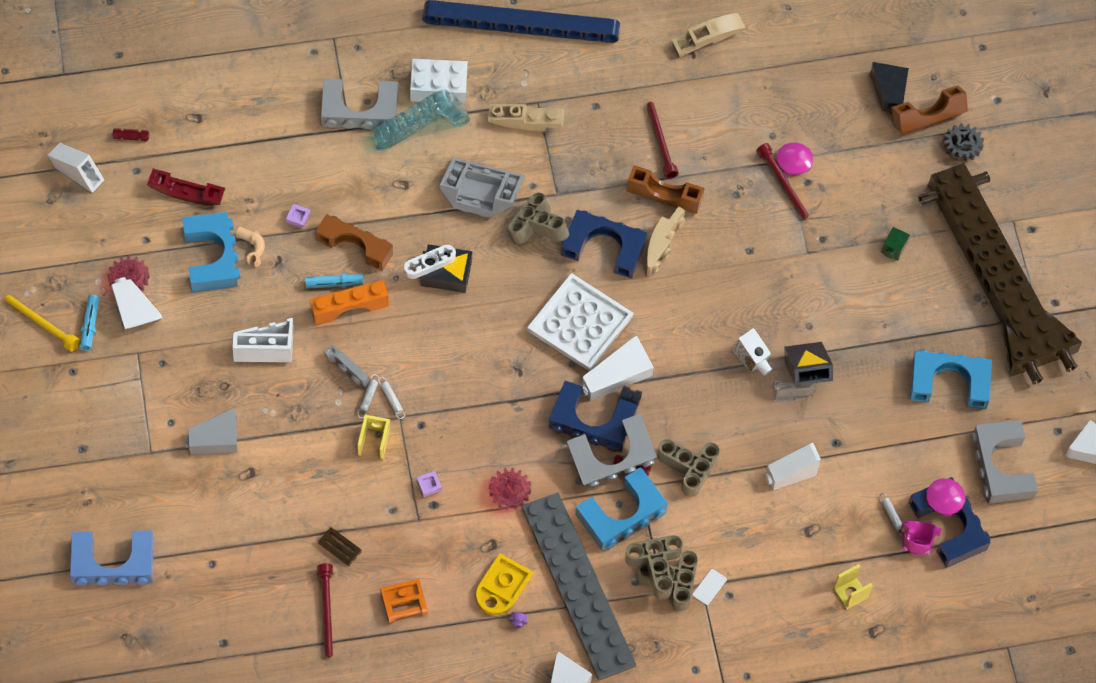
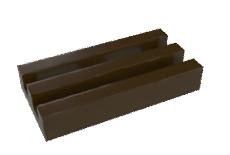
[318,527,362,566]

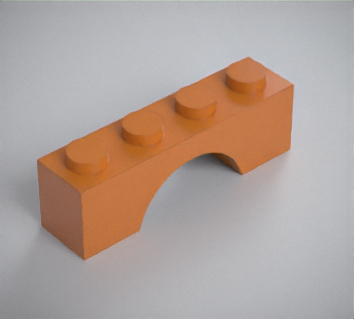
[310,280,389,326]

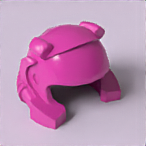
[901,520,942,555]

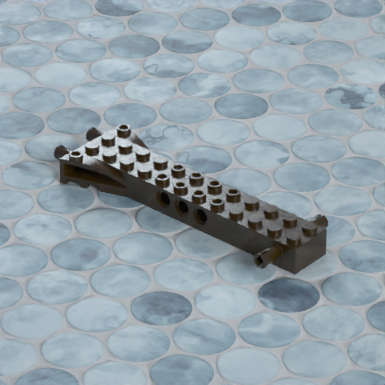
[918,163,1082,385]

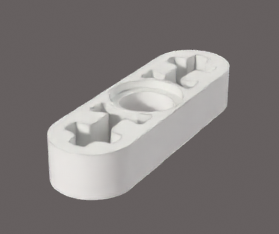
[404,245,456,279]

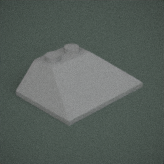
[439,158,525,217]

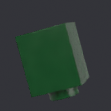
[881,227,910,261]

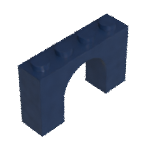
[561,210,648,279]
[549,381,638,453]
[908,477,991,568]

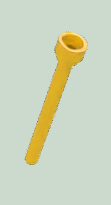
[5,295,80,352]

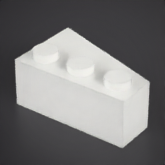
[233,318,294,362]

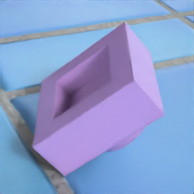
[286,204,311,229]
[416,471,442,497]

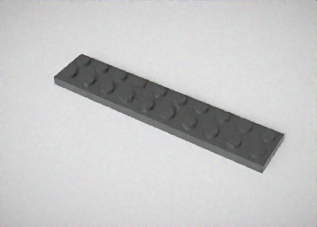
[522,492,636,681]

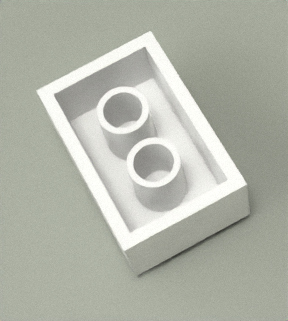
[410,59,468,104]

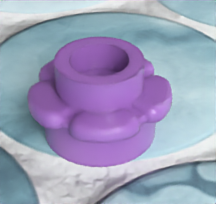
[508,612,528,627]

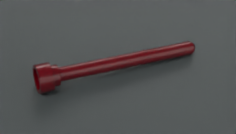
[647,101,679,179]
[756,143,809,219]
[317,563,333,658]

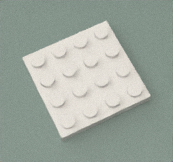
[527,273,634,371]

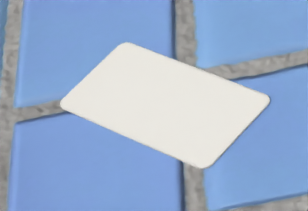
[693,569,727,605]

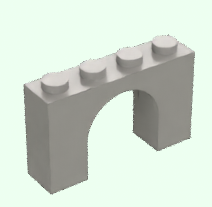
[321,79,398,130]
[567,414,657,488]
[971,420,1038,504]

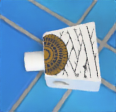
[732,328,772,376]

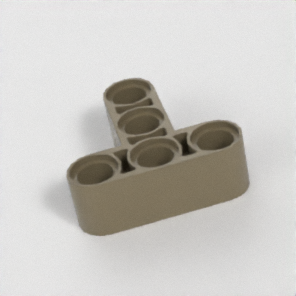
[508,192,569,244]
[657,439,720,497]
[625,535,683,600]
[636,551,698,611]

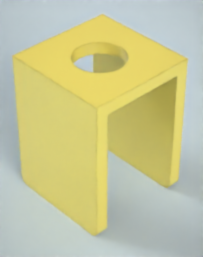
[358,415,390,460]
[833,564,873,609]

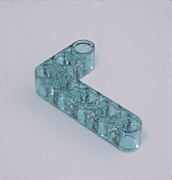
[370,89,470,151]

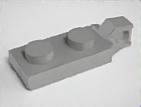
[324,345,369,388]

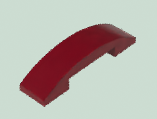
[147,168,225,205]

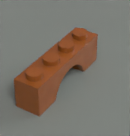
[892,85,968,134]
[626,165,705,214]
[315,214,393,271]

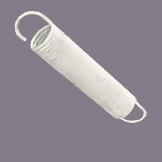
[358,374,379,418]
[379,377,405,419]
[880,493,903,536]

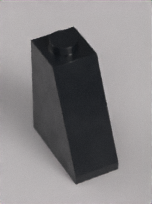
[870,62,909,114]

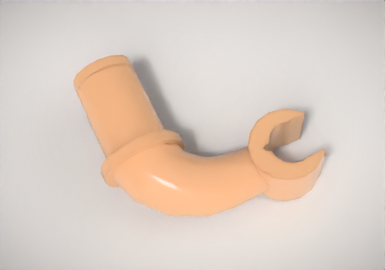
[236,226,265,268]

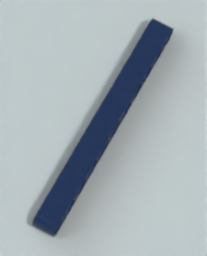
[422,0,620,43]

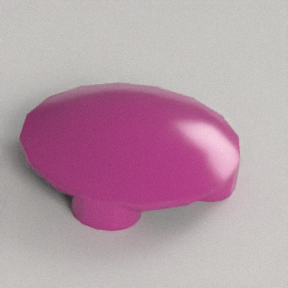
[777,142,813,175]
[926,478,965,517]

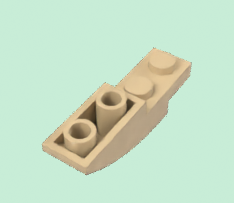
[672,13,746,57]
[488,104,565,132]
[646,207,685,277]

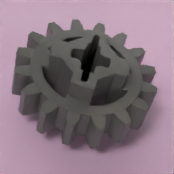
[943,123,984,162]

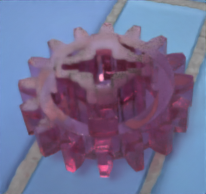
[107,256,150,291]
[489,468,531,510]

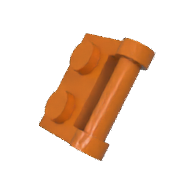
[380,579,428,623]

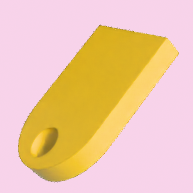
[476,553,534,616]

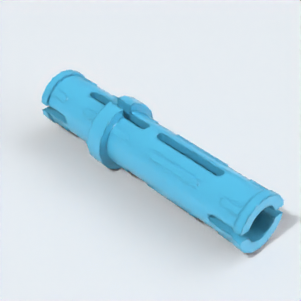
[305,273,363,289]
[79,295,100,351]

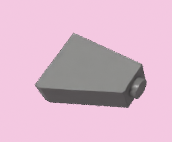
[185,409,237,455]

